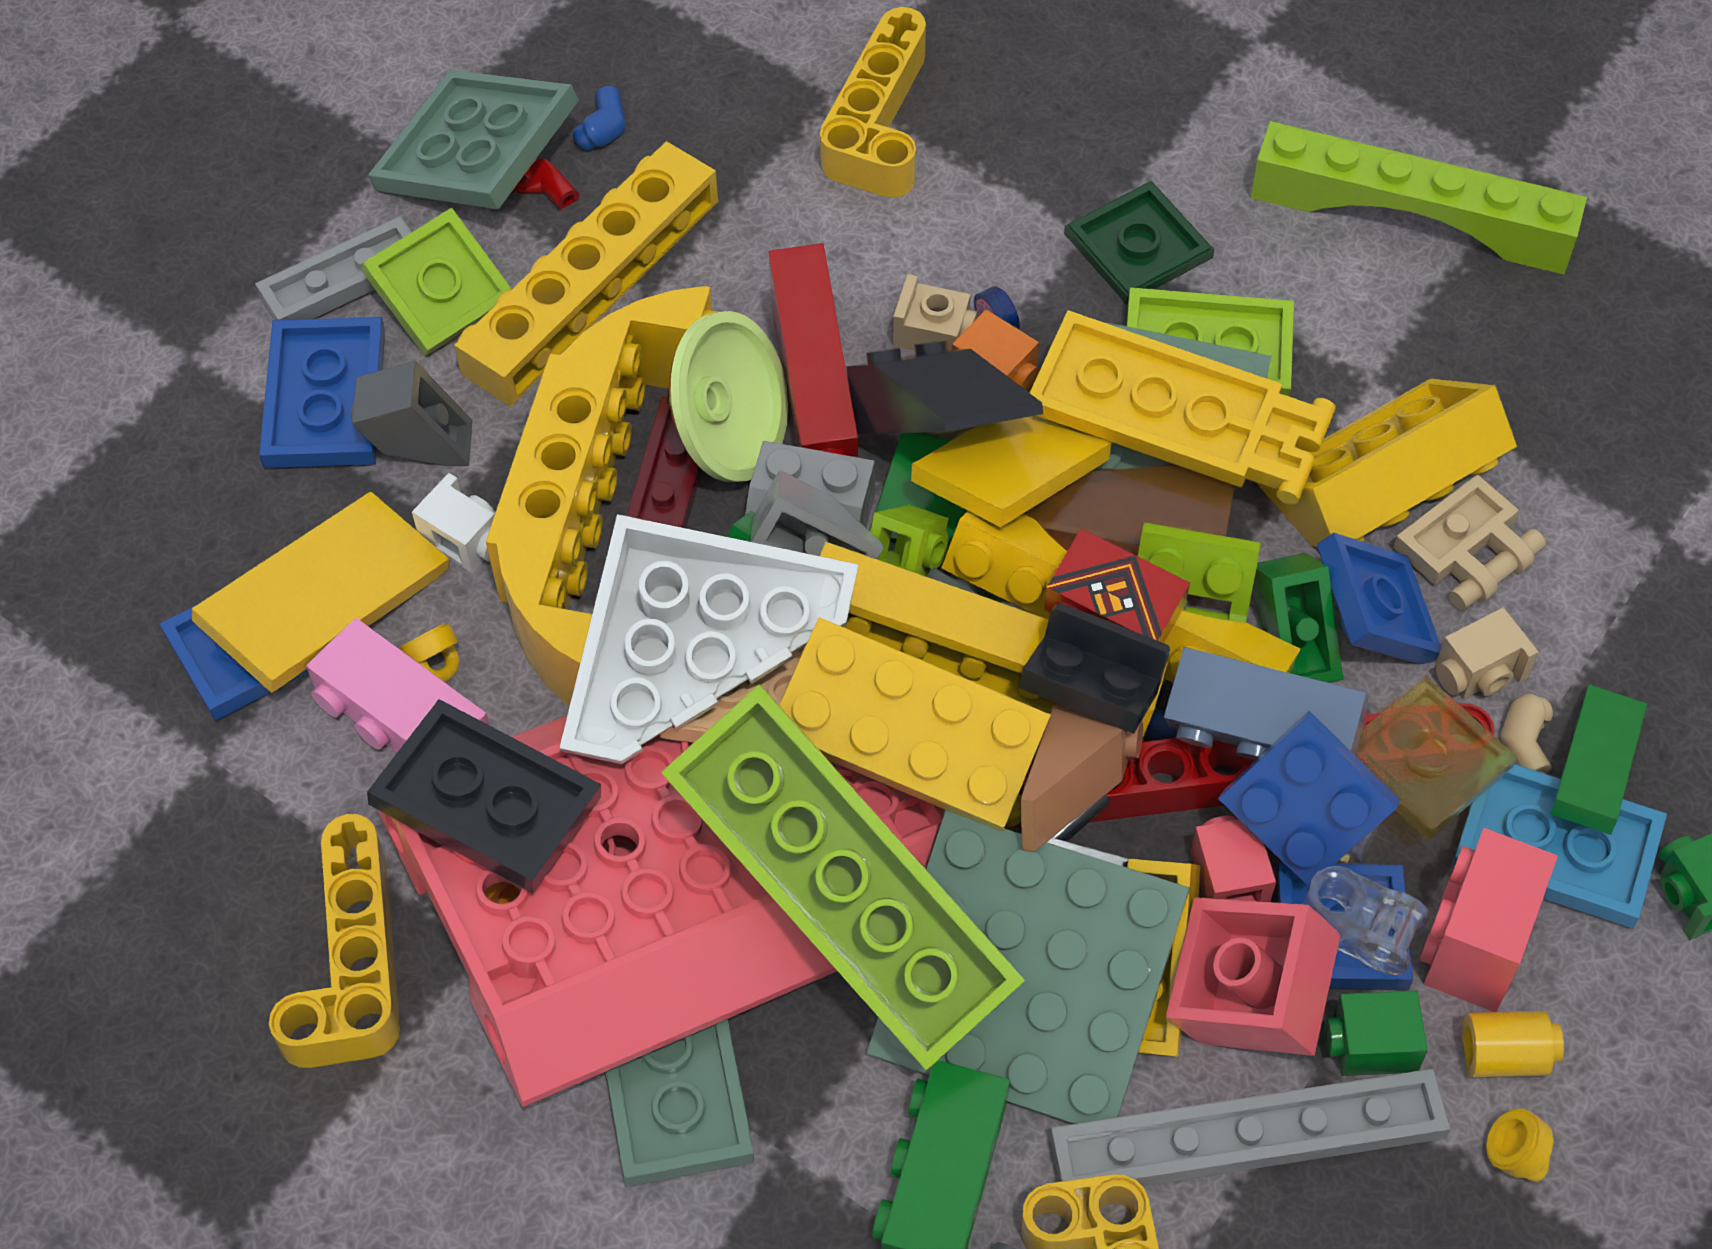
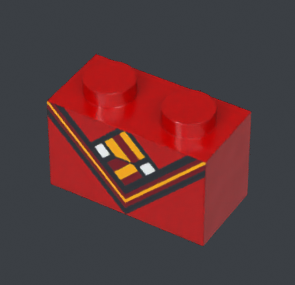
[1044,528,1190,643]

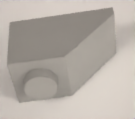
[750,470,883,559]

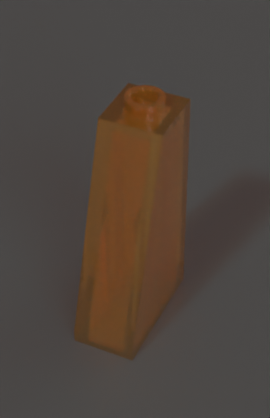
[1023,465,1235,556]

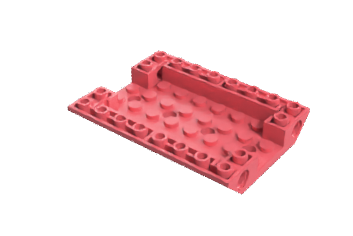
[377,643,945,1108]

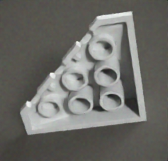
[560,514,859,764]

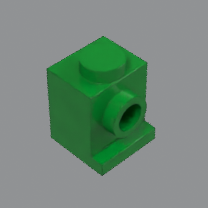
[1658,833,1712,941]

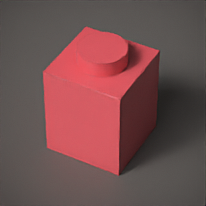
[1191,815,1276,902]

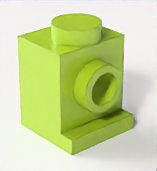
[870,505,949,576]

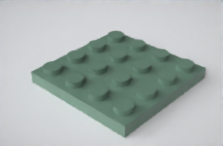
[866,810,1190,1124]

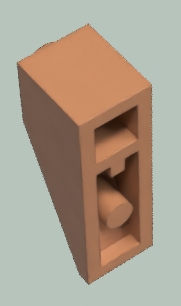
[1021,703,1143,852]

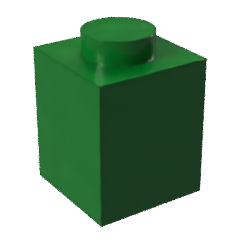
[1324,990,1428,1076]

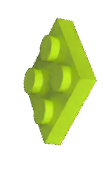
[361,208,512,357]

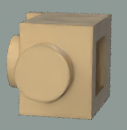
[893,274,978,351]
[1436,607,1539,699]

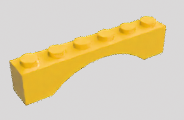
[941,511,1301,683]

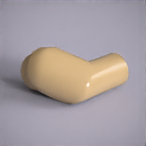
[1500,694,1553,774]

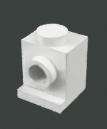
[412,473,495,573]

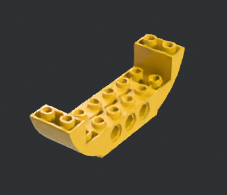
[486,286,719,707]

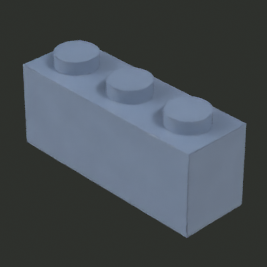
[1164,647,1369,761]

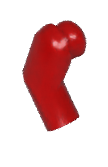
[513,159,579,210]

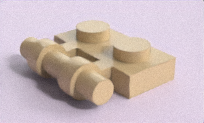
[1393,474,1546,611]

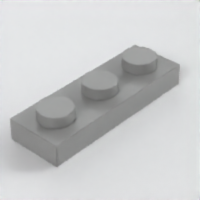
[255,216,411,320]

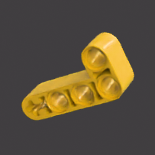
[820,7,926,198]
[269,814,400,1068]
[1021,1174,1159,1249]

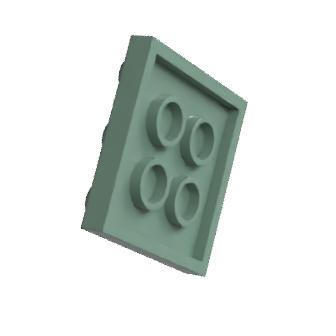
[368,70,579,209]

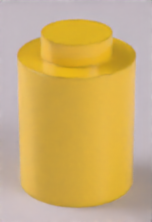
[1461,1011,1564,1078]

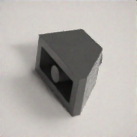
[351,361,473,466]

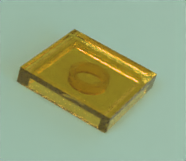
[1355,676,1517,840]

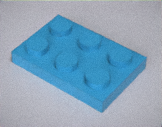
[1451,755,1667,929]

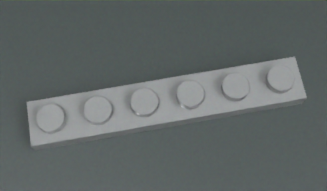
[1050,1068,1451,1186]

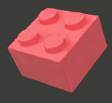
[1419,828,1558,1012]
[1166,897,1341,1056]

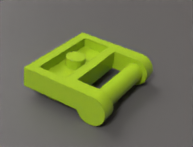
[1138,522,1261,622]

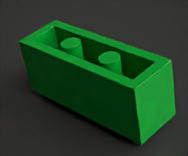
[872,1060,1010,1249]

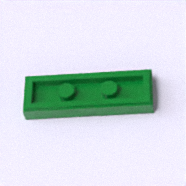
[1550,684,1647,835]

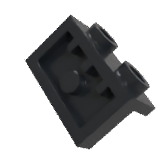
[1018,603,1170,734]

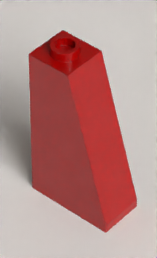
[768,243,858,458]

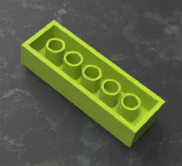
[661,684,1025,1070]

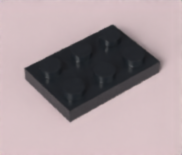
[367,699,601,893]

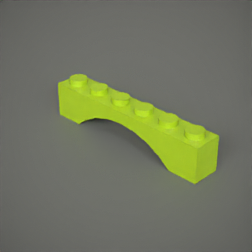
[1250,121,1587,275]

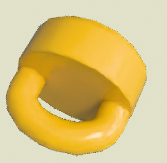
[398,622,460,682]
[1486,1108,1554,1182]

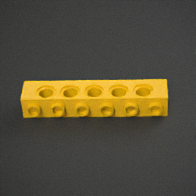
[454,141,718,407]

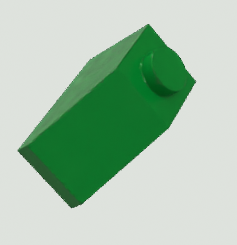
[1253,552,1344,683]

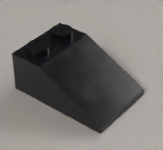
[846,340,1044,434]

